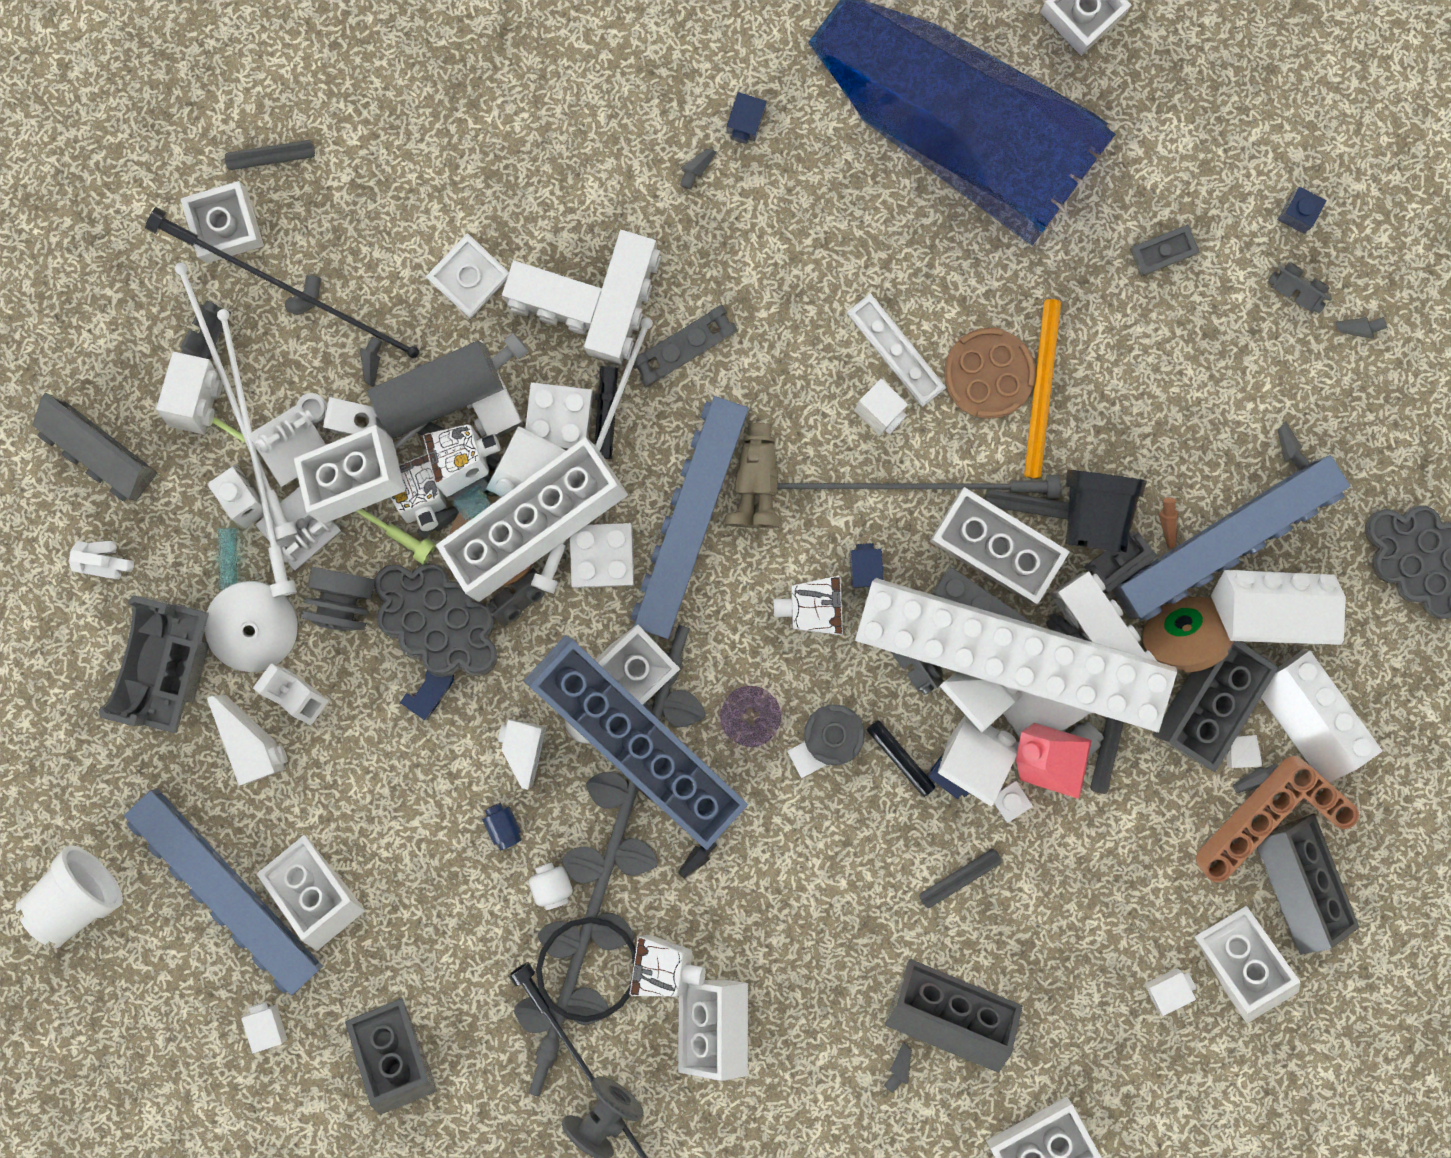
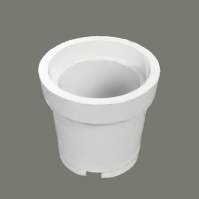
[16,845,123,948]

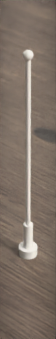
[175,263,298,541]
[217,309,297,598]
[531,317,653,594]

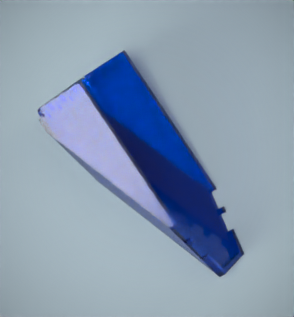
[808,0,1116,246]

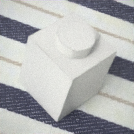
[1144,968,1196,1016]
[241,1002,287,1054]

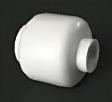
[528,862,573,910]

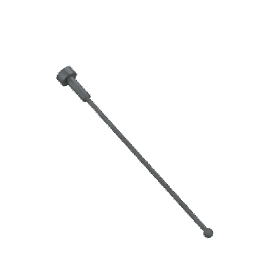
[778,474,1061,499]

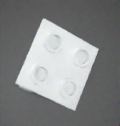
[248,403,326,487]
[255,486,341,570]

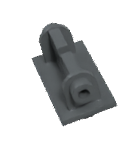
[1267,262,1332,314]
[180,300,231,359]
[488,568,545,627]
[891,652,944,695]

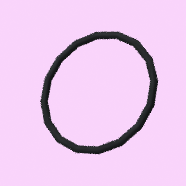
[536,917,636,1022]

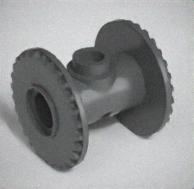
[561,1076,644,1158]

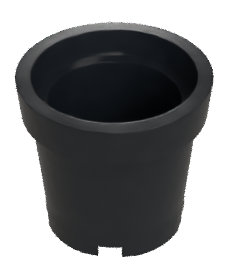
[1065,470,1147,553]

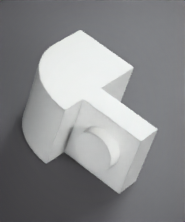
[253,663,329,725]

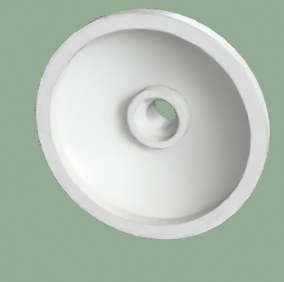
[204,581,298,672]

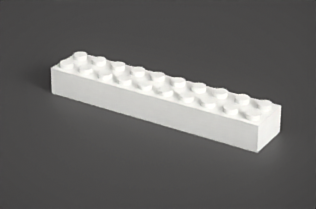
[855,578,1177,733]

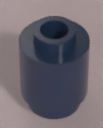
[481,802,522,851]

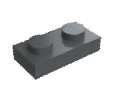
[1130,225,1199,277]

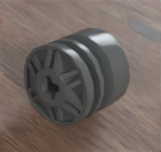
[301,567,376,632]

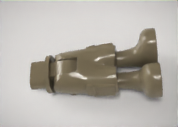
[724,423,780,529]

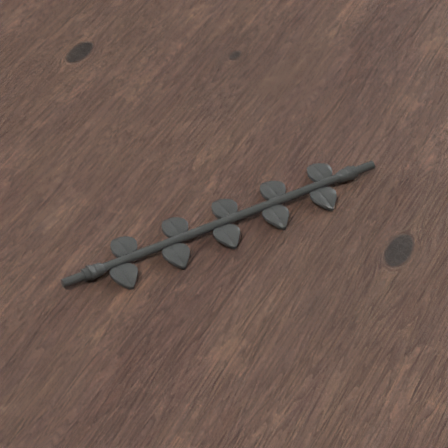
[513,625,705,1096]

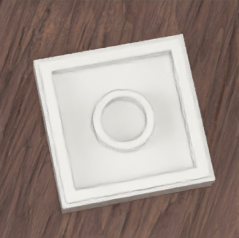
[426,233,509,319]

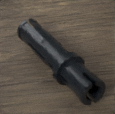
[595,366,619,459]

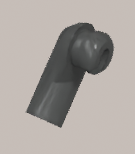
[285,275,321,315]

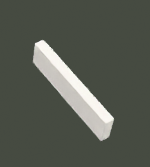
[847,293,946,407]

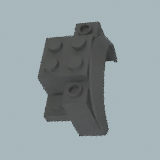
[99,595,209,733]

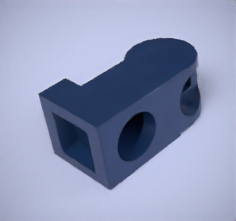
[400,671,454,720]

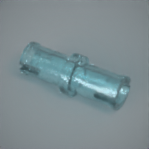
[215,528,240,590]

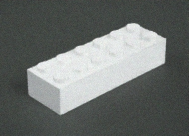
[436,437,628,602]

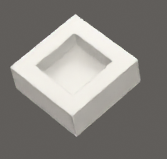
[994,780,1033,823]

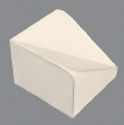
[1226,735,1262,768]

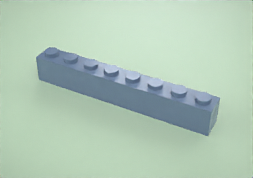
[630,396,749,639]
[123,788,324,996]

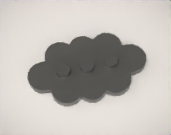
[1365,506,1451,619]
[374,563,498,678]

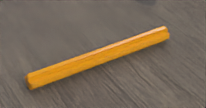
[1024,299,1061,479]

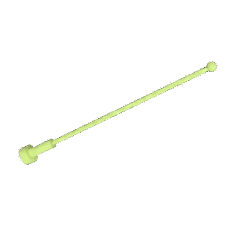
[212,417,436,565]

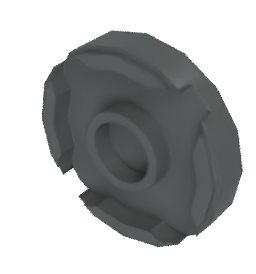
[804,704,865,765]

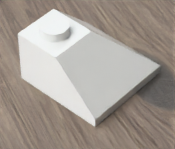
[486,426,566,497]
[595,624,680,705]
[940,672,1023,733]
[498,719,546,790]

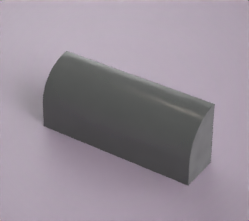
[366,340,504,438]

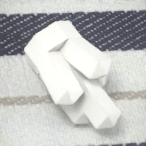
[69,541,134,580]

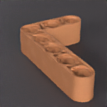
[1196,756,1359,882]

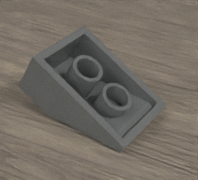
[345,998,438,1115]

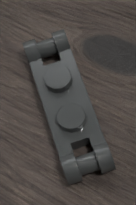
[633,305,738,387]

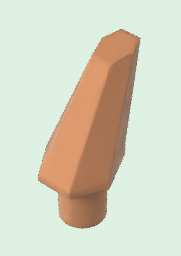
[1159,497,1179,548]

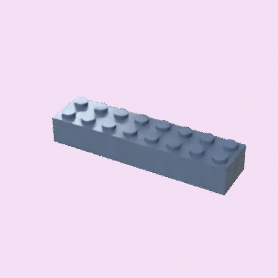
[1112,455,1351,621]
[523,635,749,850]

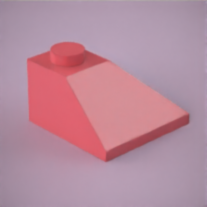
[1016,723,1092,799]

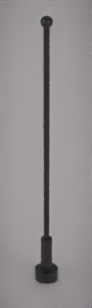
[145,207,419,358]
[508,962,648,1158]

